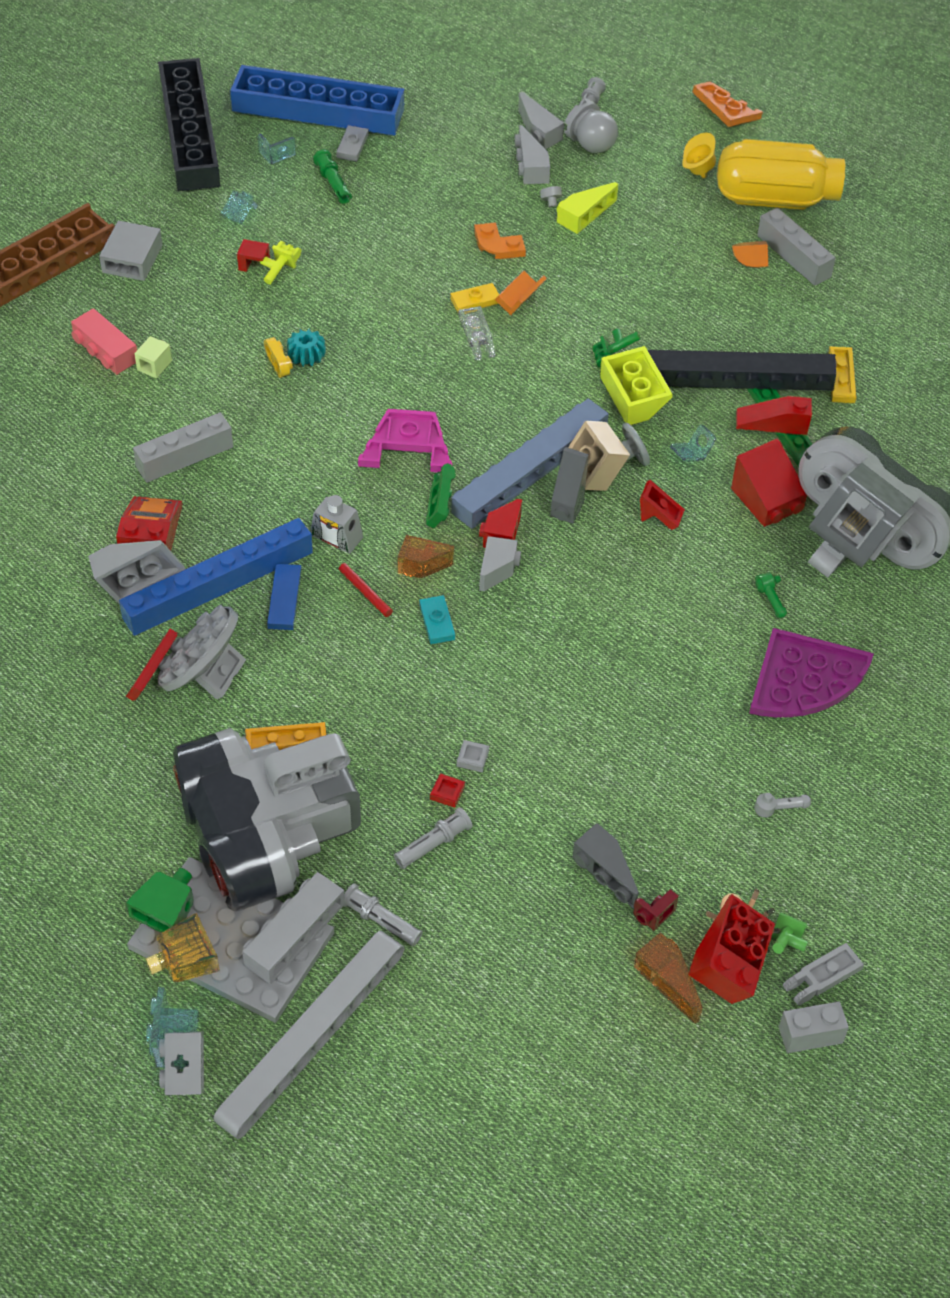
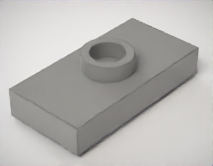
[337,125,368,162]

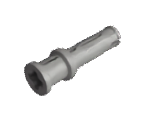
[579,77,606,106]
[394,807,473,869]
[344,883,423,947]

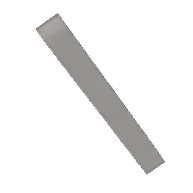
[213,931,405,1139]

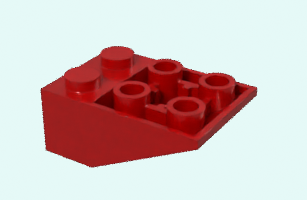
[688,894,775,1004]

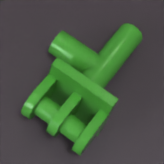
[771,912,808,954]

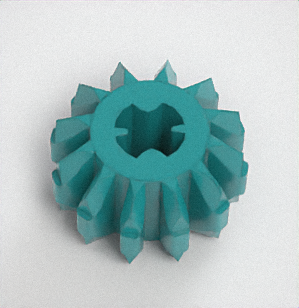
[287,328,326,367]

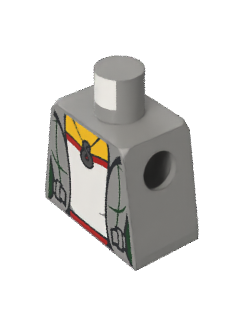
[310,495,363,554]

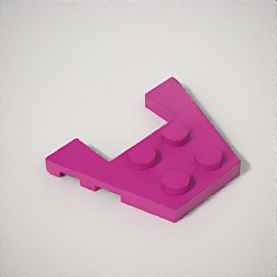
[358,409,452,472]

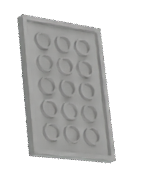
[127,857,335,1023]

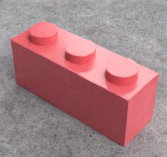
[71,308,137,375]

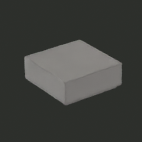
[457,740,490,773]

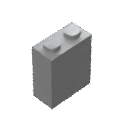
[99,221,162,281]

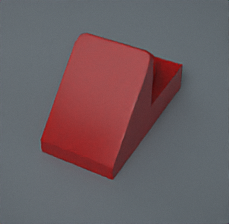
[640,480,685,530]

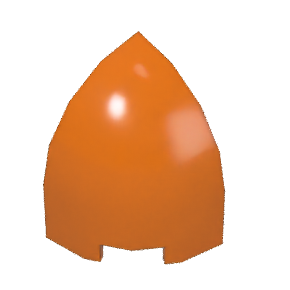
[732,241,768,267]

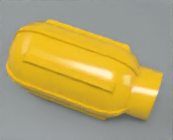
[717,139,845,210]

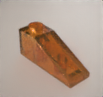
[634,933,703,1024]

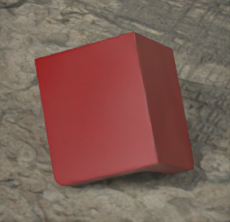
[237,239,270,272]

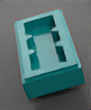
[419,595,455,644]

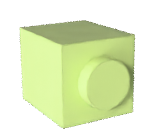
[135,336,172,378]

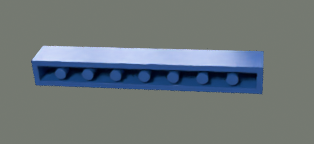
[119,518,313,636]

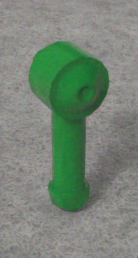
[755,572,787,619]

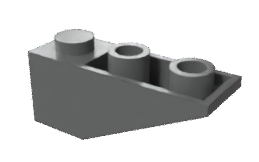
[572,823,639,909]

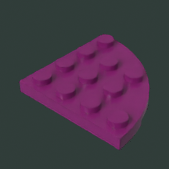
[749,628,874,718]

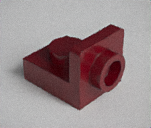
[633,889,679,931]

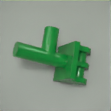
[592,328,641,368]

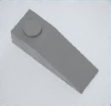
[518,91,564,149]

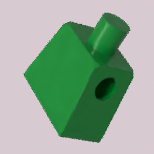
[126,868,194,940]

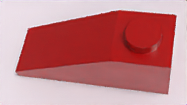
[736,396,812,435]

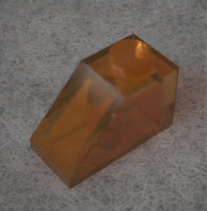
[398,535,454,578]

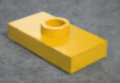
[450,283,499,314]

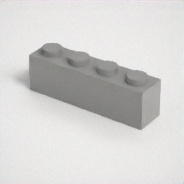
[757,207,836,286]
[133,412,233,483]
[242,872,345,985]

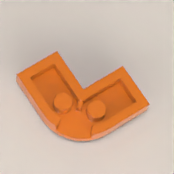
[474,223,526,259]

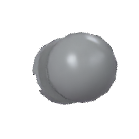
[564,99,618,153]

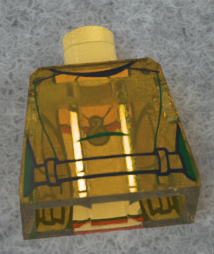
[145,913,220,982]

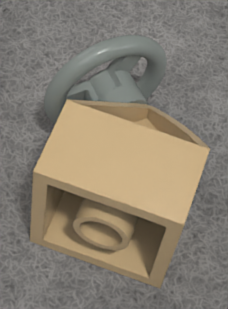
[568,421,650,491]

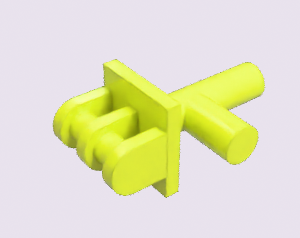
[260,241,302,284]

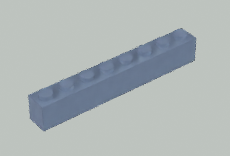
[451,399,609,529]

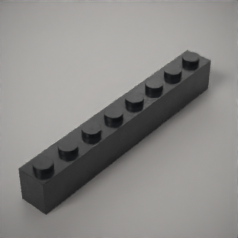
[648,350,836,391]

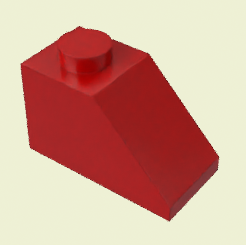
[479,499,522,548]

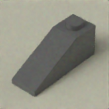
[550,447,589,524]

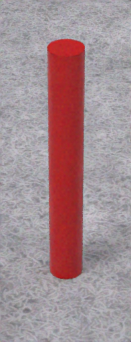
[339,563,393,617]

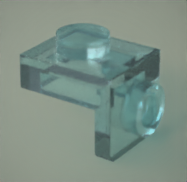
[221,190,258,224]

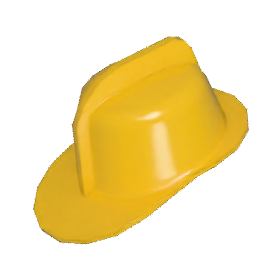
[682,132,716,178]

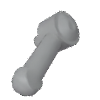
[754,793,811,817]

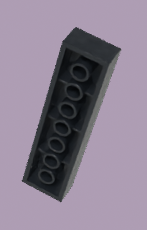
[158,58,221,191]

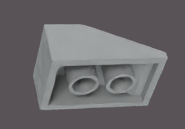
[88,540,185,603]

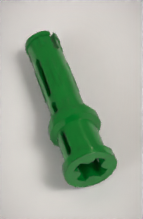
[313,149,352,204]

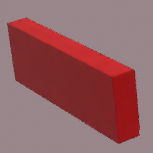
[126,628,178,701]

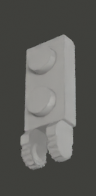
[783,943,864,1005]

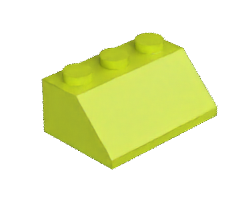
[600,346,673,425]

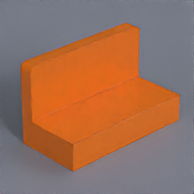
[495,271,547,315]

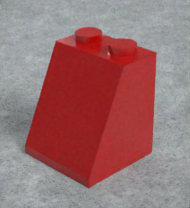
[731,439,807,527]

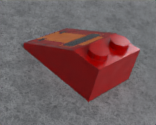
[116,496,183,551]

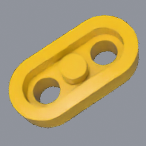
[264,337,293,378]

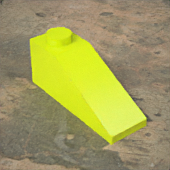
[557,182,618,234]

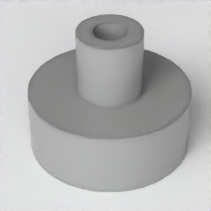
[540,186,562,208]

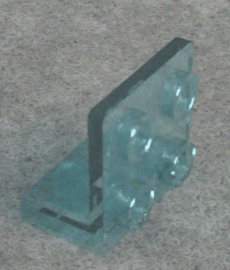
[146,987,199,1068]

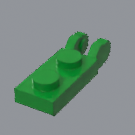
[426,463,456,528]

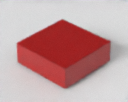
[430,773,465,808]

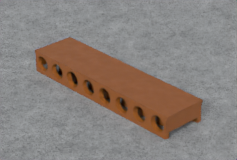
[0,203,115,307]

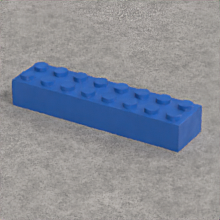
[230,65,404,135]

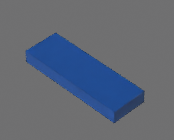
[267,564,302,630]

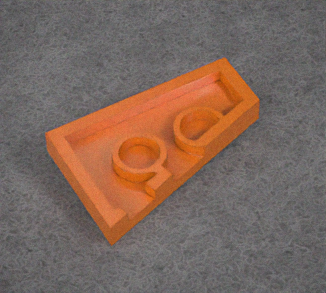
[692,81,763,127]

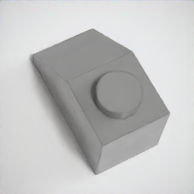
[479,536,521,591]

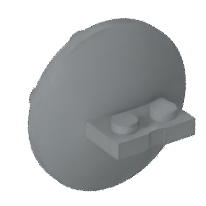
[158,605,246,699]

